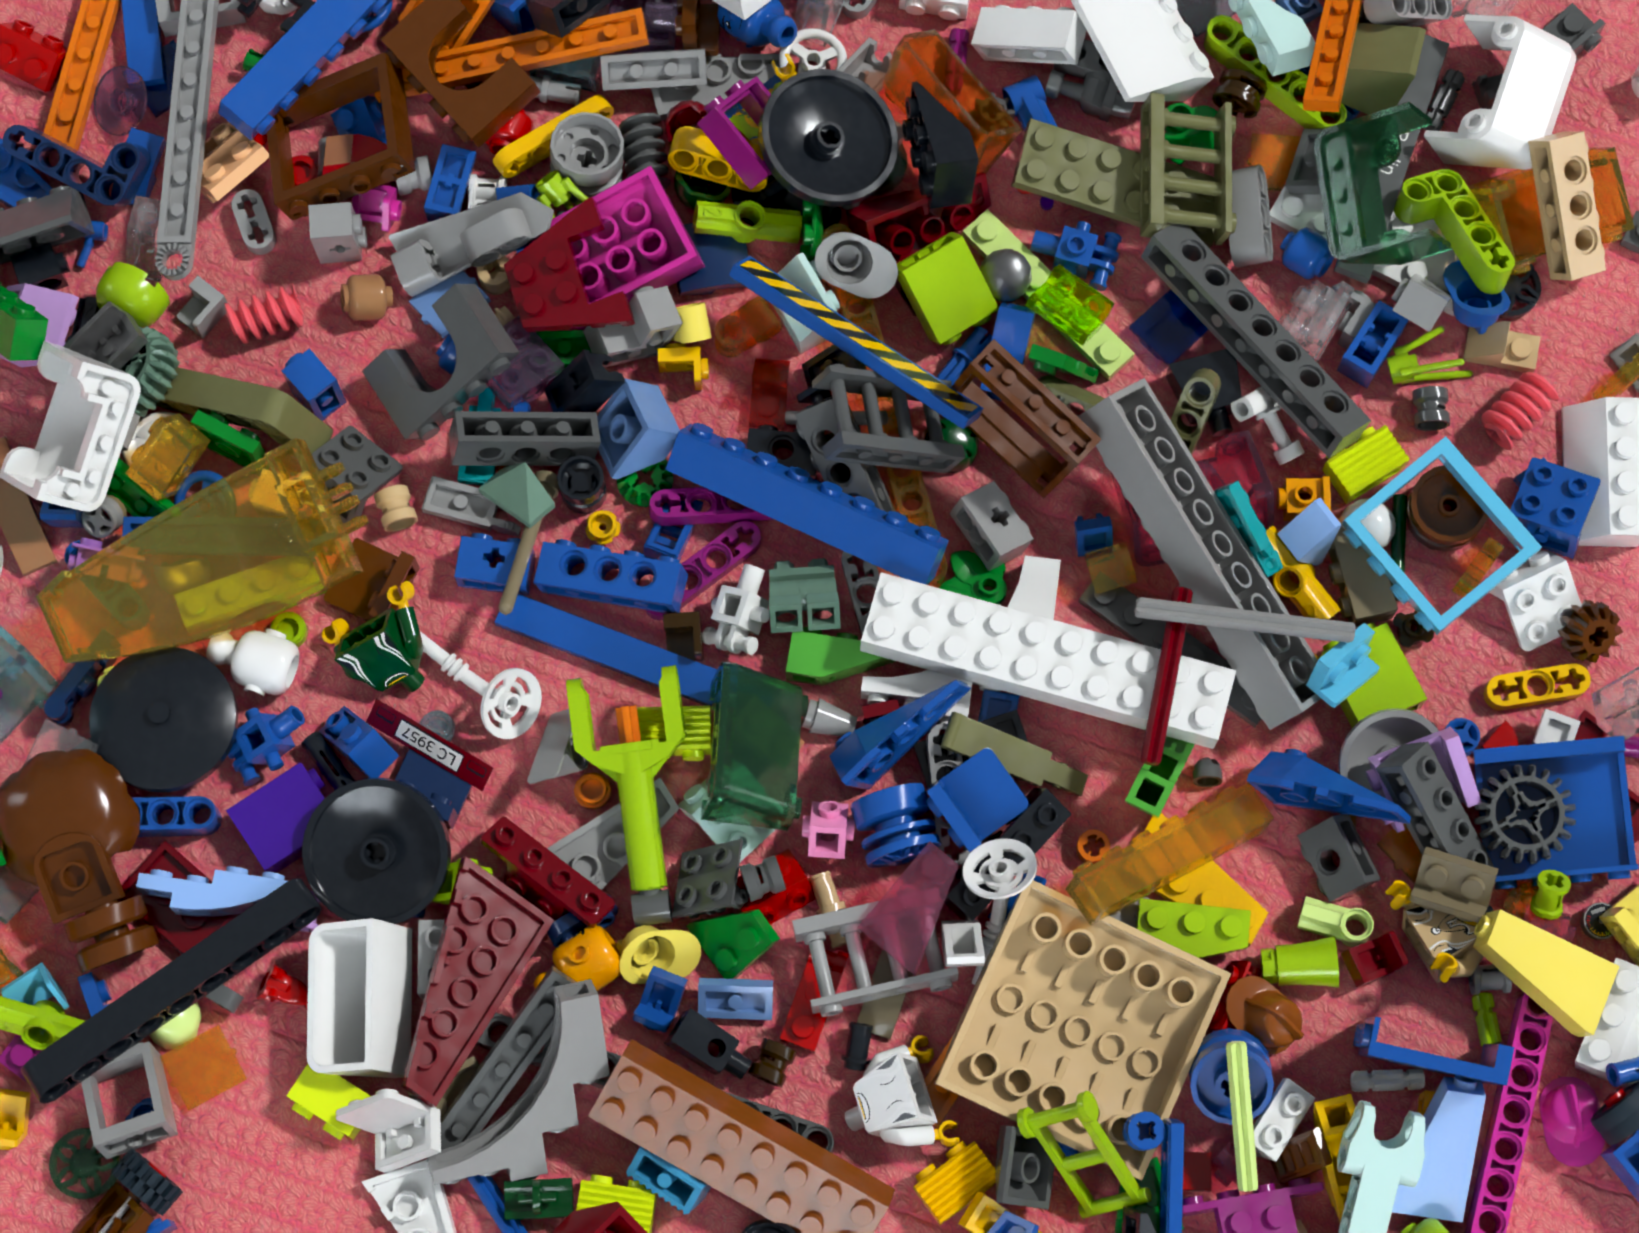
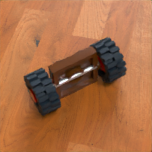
[72,1148,183,1233]

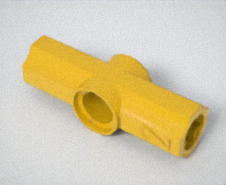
[1266,525,1341,620]

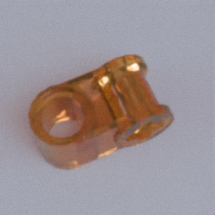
[715,296,783,358]

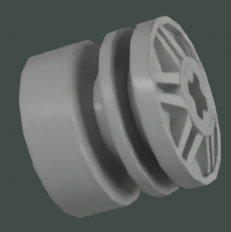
[550,112,624,205]

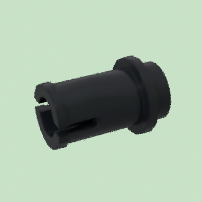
[841,1022,873,1071]

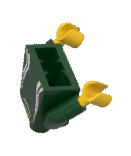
[322,581,425,692]

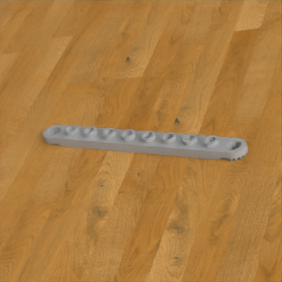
[155,0,219,281]

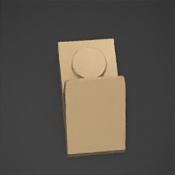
[1463,321,1541,372]

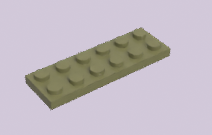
[1011,118,1214,248]

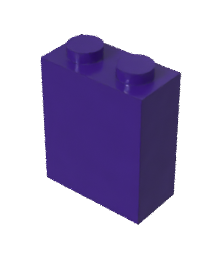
[226,762,325,873]

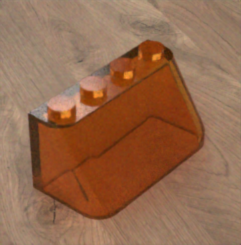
[883,29,1022,174]

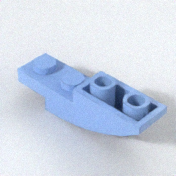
[136,866,288,917]

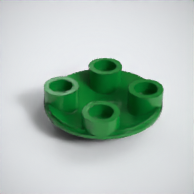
[799,200,823,262]

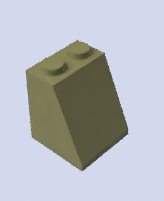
[1341,23,1426,122]

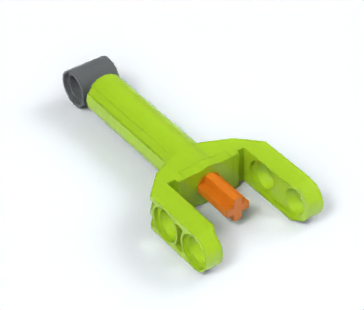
[566,665,686,927]

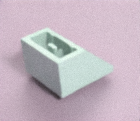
[772,252,840,354]

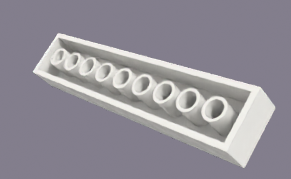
[860,572,1237,749]

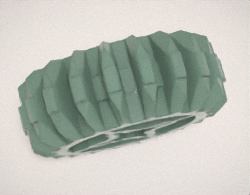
[120,326,180,417]

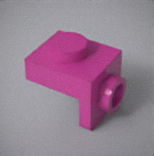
[352,185,402,232]

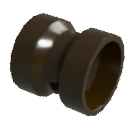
[748,1038,797,1088]

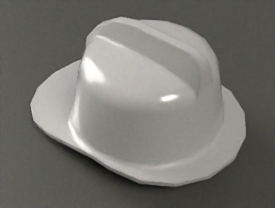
[814,231,898,299]

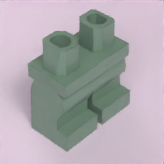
[769,558,841,633]

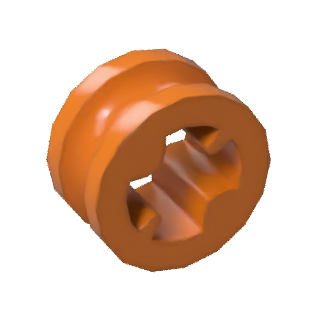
[1076,829,1110,865]

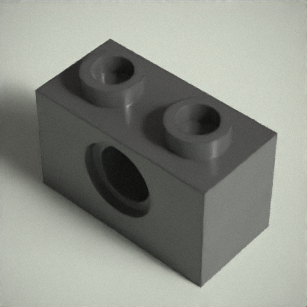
[1297,814,1381,902]

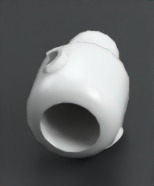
[206,628,300,696]

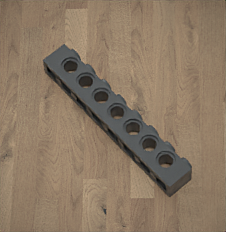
[1141,224,1371,458]

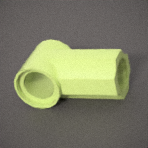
[1297,896,1374,947]

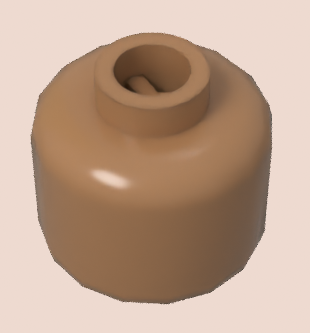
[340,274,393,321]

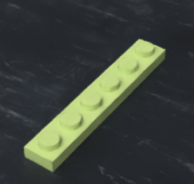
[962,209,1135,381]

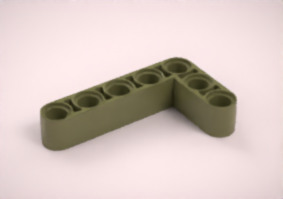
[156,367,334,461]
[1038,368,1221,455]

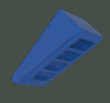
[643,500,703,561]

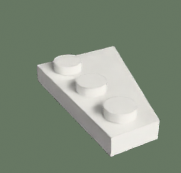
[361,1159,457,1233]

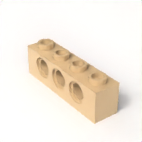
[1528,131,1606,281]

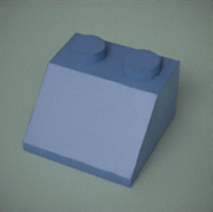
[597,378,680,479]

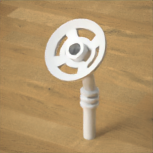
[420,631,542,739]
[963,839,1037,985]

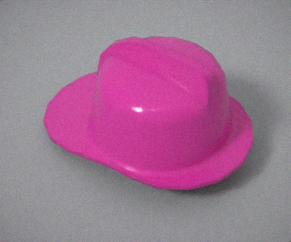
[1539,1077,1605,1167]

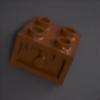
[323,538,420,622]

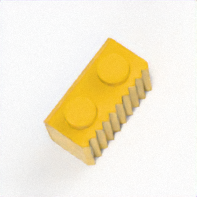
[913,1141,996,1225]

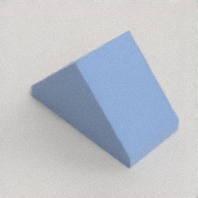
[1277,498,1341,566]

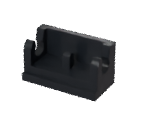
[544,349,625,412]

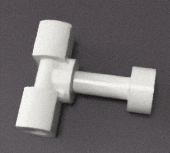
[1231,386,1305,465]

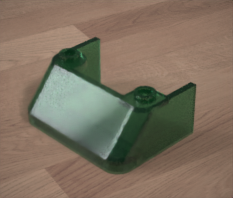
[1314,101,1452,265]

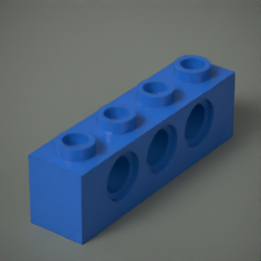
[533,539,688,614]

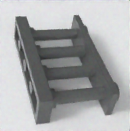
[812,364,966,473]

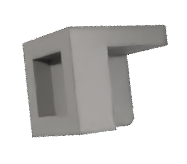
[177,275,227,339]

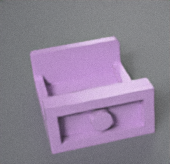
[1366,727,1482,833]

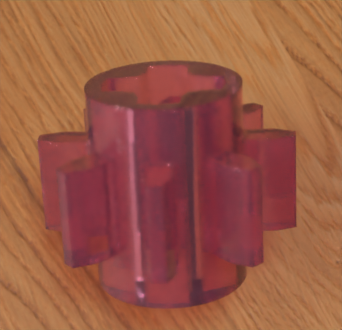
[1211,1141,1259,1187]

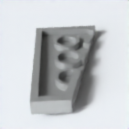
[651,54,781,121]

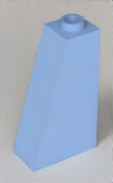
[1392,1075,1486,1223]

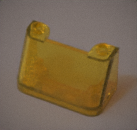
[1468,147,1635,275]

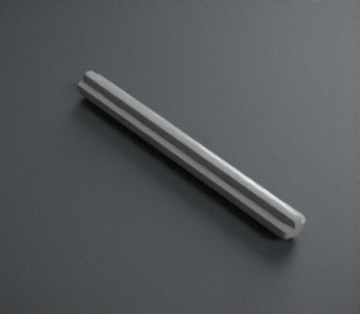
[1134,597,1355,643]

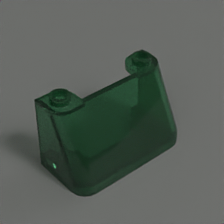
[701,662,808,831]

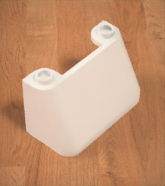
[0,341,141,512]

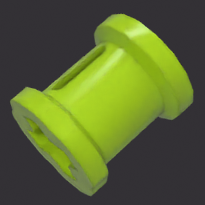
[1530,870,1571,920]

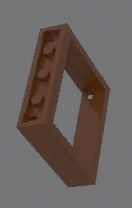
[267,52,415,221]
[952,339,1102,498]

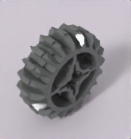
[1474,764,1576,864]

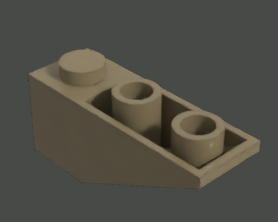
[1329,526,1398,627]

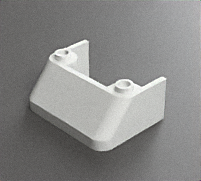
[1424,14,1576,170]

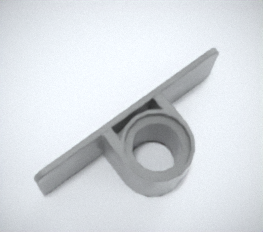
[527,709,589,784]

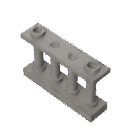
[792,888,959,1017]

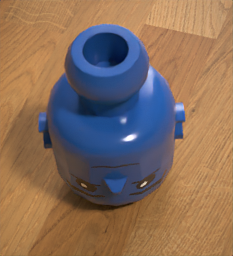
[717,0,797,48]

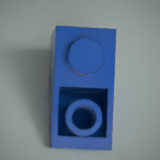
[319,706,399,778]

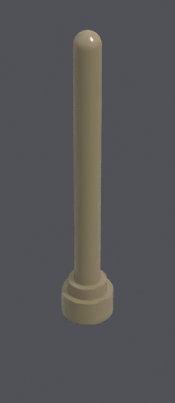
[498,470,560,615]

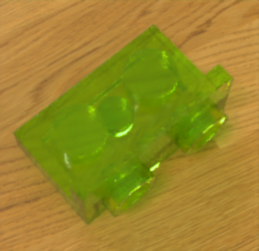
[1025,265,1114,346]

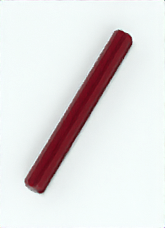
[1140,587,1193,766]

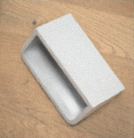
[307,918,412,1078]

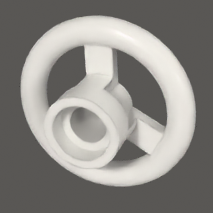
[779,28,848,73]

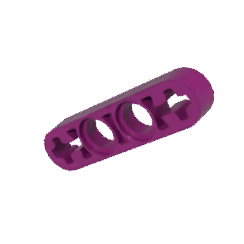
[649,487,774,526]
[645,521,761,620]

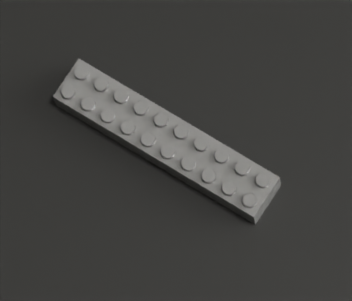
[1078,378,1322,730]

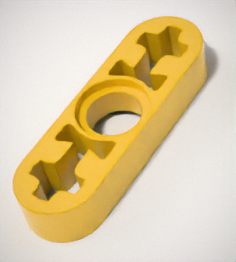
[1483,663,1591,710]

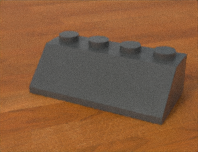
[0,186,95,265]

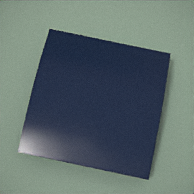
[677,219,748,296]

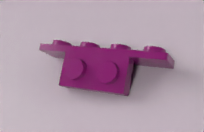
[1182,1177,1324,1233]

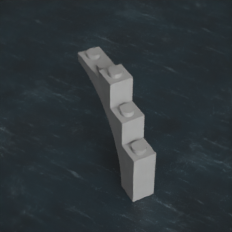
[427,979,610,1185]

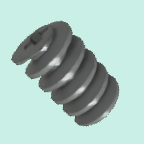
[619,113,671,189]

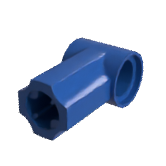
[1002,75,1058,131]

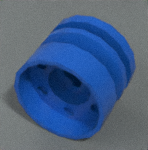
[850,783,942,868]

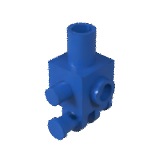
[1030,221,1122,291]
[228,706,305,786]

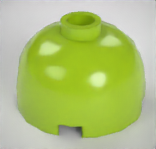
[96,262,170,328]

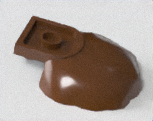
[0,749,140,924]

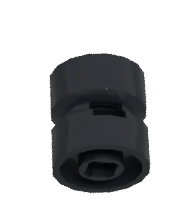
[557,455,607,514]

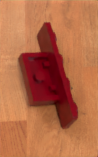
[480,816,615,928]

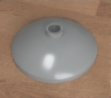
[1338,708,1439,795]

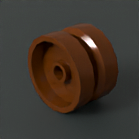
[1406,465,1488,552]
[63,895,160,973]

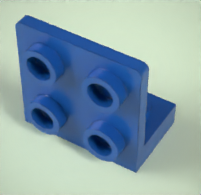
[1504,458,1601,559]

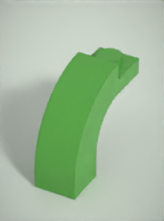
[1125,736,1195,819]

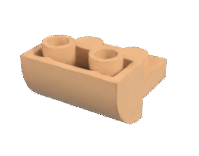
[200,122,269,203]

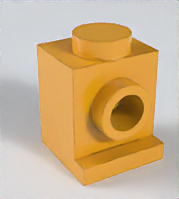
[1277,476,1331,521]

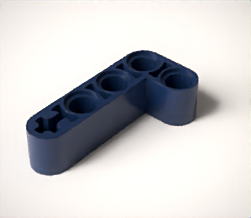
[3,125,151,207]

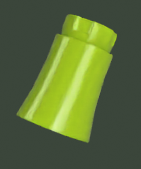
[1260,936,1339,988]

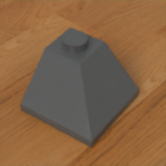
[995,1125,1058,1210]

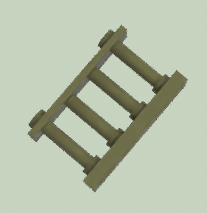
[1140,93,1237,246]

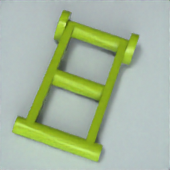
[1017,1091,1152,1219]

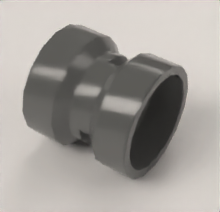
[1412,386,1450,431]
[739,855,786,902]

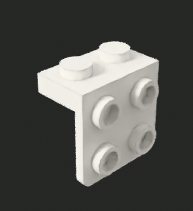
[1489,550,1582,651]
[336,1089,441,1173]

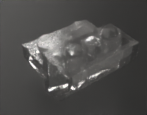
[1278,280,1355,362]

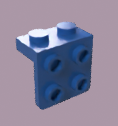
[926,748,1029,852]

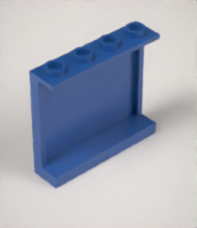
[1473,736,1639,890]
[1353,1017,1514,1085]

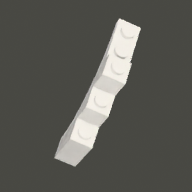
[861,555,1061,724]

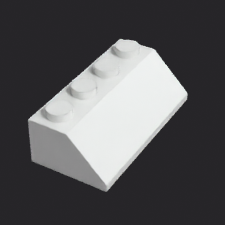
[1561,397,1639,547]

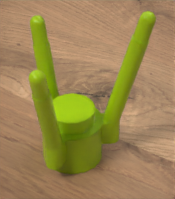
[535,170,588,219]
[1386,326,1473,385]

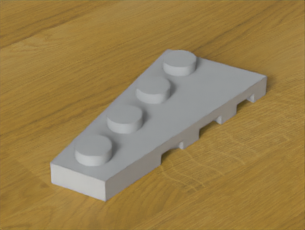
[547,778,680,890]

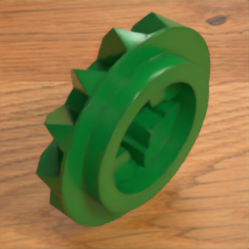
[617,459,673,507]

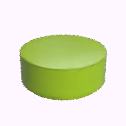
[270,612,308,647]

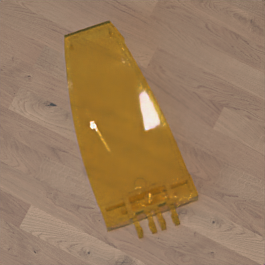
[36,438,369,663]

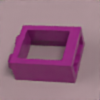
[697,76,772,190]

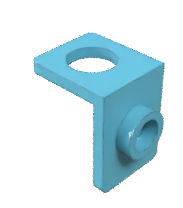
[0,962,70,1010]

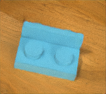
[1306,623,1379,708]

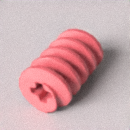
[224,283,304,344]
[1481,371,1559,451]

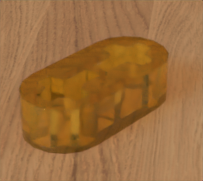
[1452,537,1505,598]

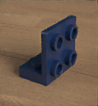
[395,748,472,830]

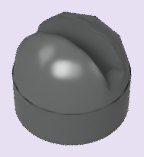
[1193,757,1222,787]

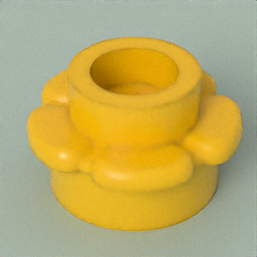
[585,510,621,545]

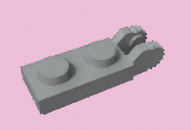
[421,476,521,536]

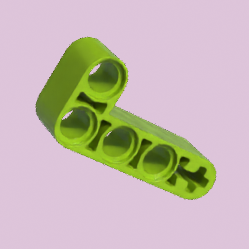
[1394,169,1515,295]

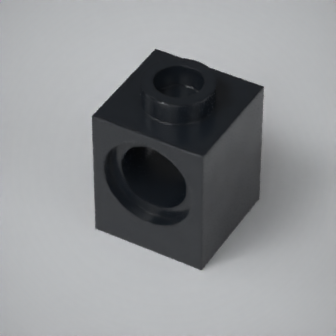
[10,243,70,290]

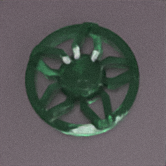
[49,1128,121,1200]

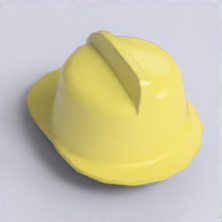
[616,925,701,984]

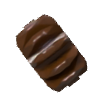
[1557,600,1623,663]

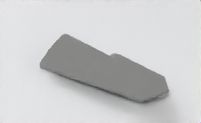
[389,192,555,297]

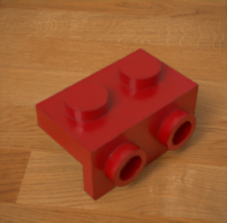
[0,19,68,92]
[736,848,815,925]

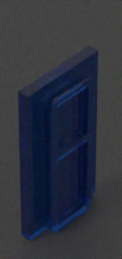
[1129,289,1209,366]

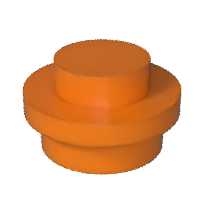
[574,773,611,809]

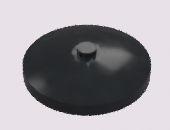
[758,69,899,207]
[89,647,238,792]
[302,778,451,924]

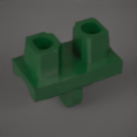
[504,1178,574,1220]

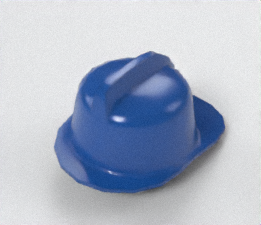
[1443,260,1511,334]

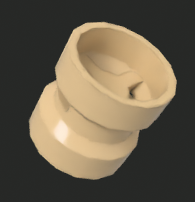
[374,485,418,532]

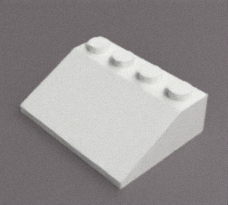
[1071,0,1214,102]

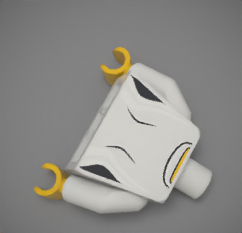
[845,1035,960,1147]

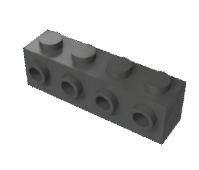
[1376,742,1494,867]

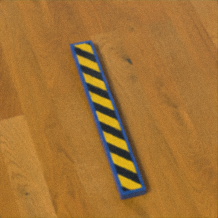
[729,256,984,429]

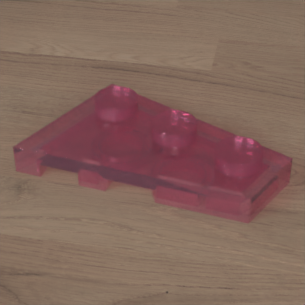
[857,841,958,976]

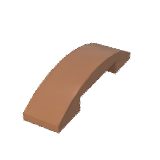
[0,436,58,576]

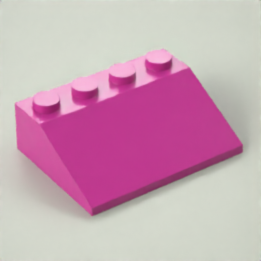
[531,166,705,330]

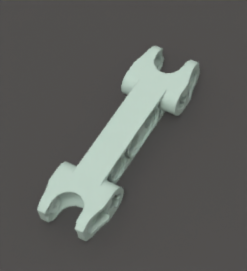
[1337,1100,1425,1233]

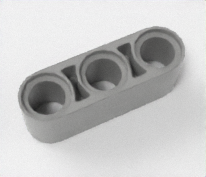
[1364,0,1453,27]
[1229,164,1273,268]

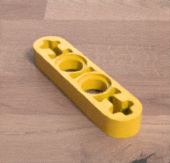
[493,94,614,178]

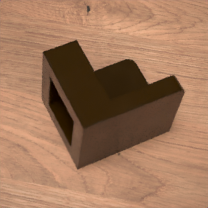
[663,611,704,661]

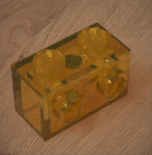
[125,413,211,501]

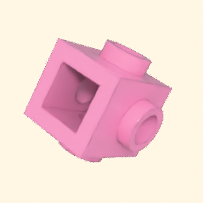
[802,801,855,859]

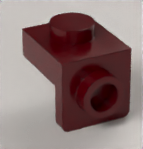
[1341,930,1409,988]

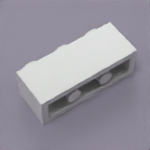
[971,5,1087,65]

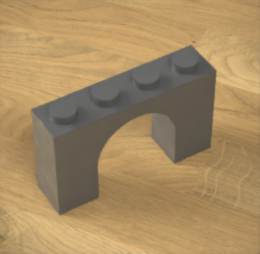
[362,284,520,441]

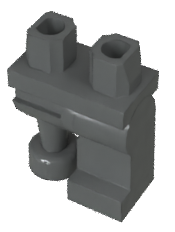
[1045,39,1135,122]

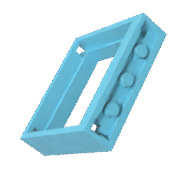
[1342,436,1542,635]

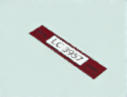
[366,698,493,791]

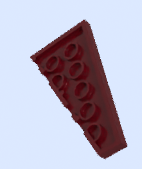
[401,856,554,1108]

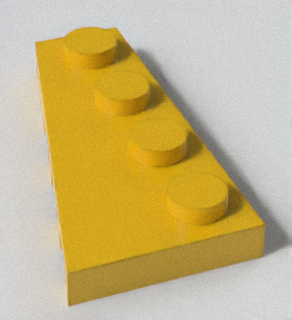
[1120,813,1269,947]

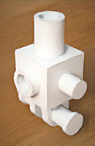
[702,564,770,655]

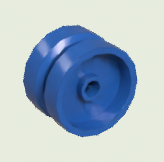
[1189,1028,1274,1125]

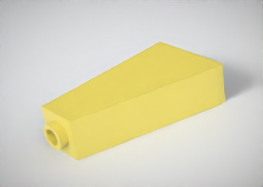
[1473,909,1619,1037]

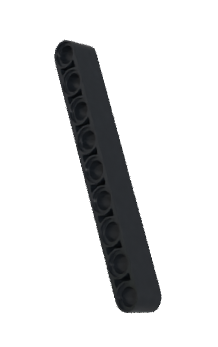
[21,878,322,1104]

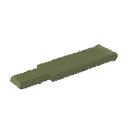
[940,712,1088,796]

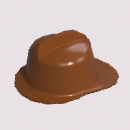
[1226,976,1304,1054]

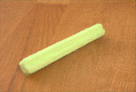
[1226,1041,1258,1192]

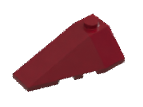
[846,172,992,263]

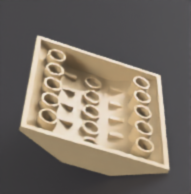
[935,880,1231,1181]

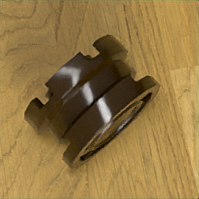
[1212,69,1268,118]

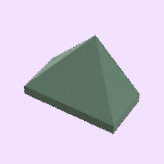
[478,462,555,528]

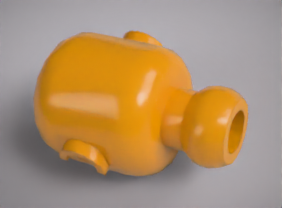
[533,925,621,992]

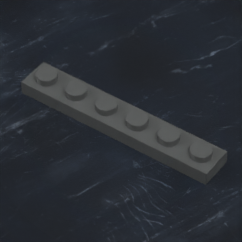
[1079,571,1261,728]
[441,966,576,1150]

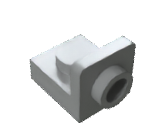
[1338,288,1376,349]

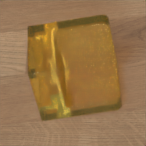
[1084,541,1138,594]

